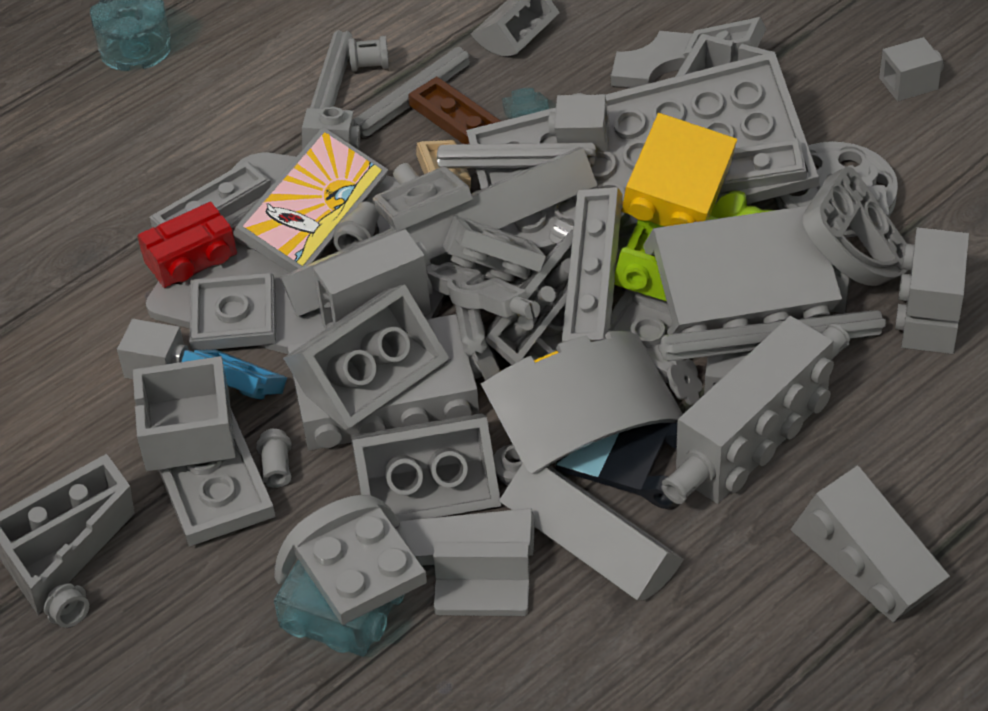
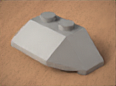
[485,227,574,365]

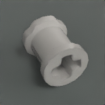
[349,36,389,72]

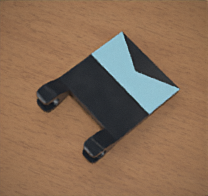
[556,423,678,509]

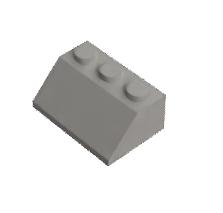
[283,284,450,430]
[351,413,501,521]

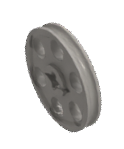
[775,142,898,238]

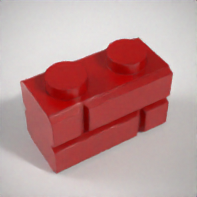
[137,201,237,288]

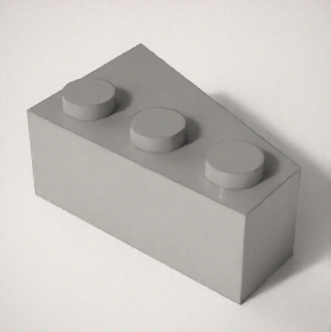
[0,454,135,615]

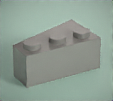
[790,465,950,623]

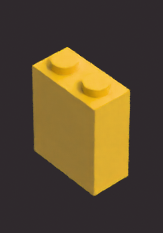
[621,112,737,227]

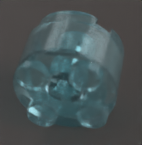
[90,0,171,71]

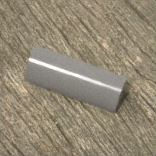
[499,463,684,600]

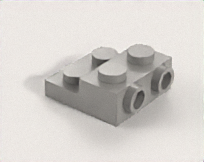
[443,215,546,282]

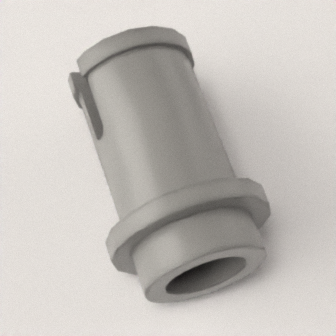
[256,429,292,488]

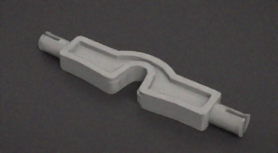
[426,262,540,320]

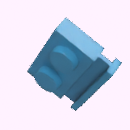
[182,350,287,399]

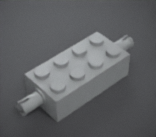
[661,315,850,504]

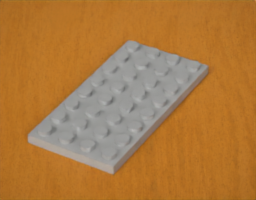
[466,51,819,256]

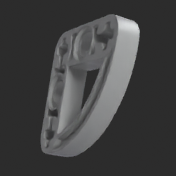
[803,166,908,286]

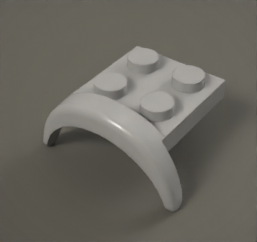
[274,495,427,625]

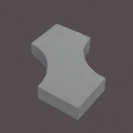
[611,31,693,88]

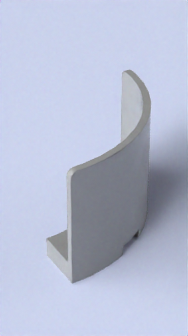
[481,331,683,474]

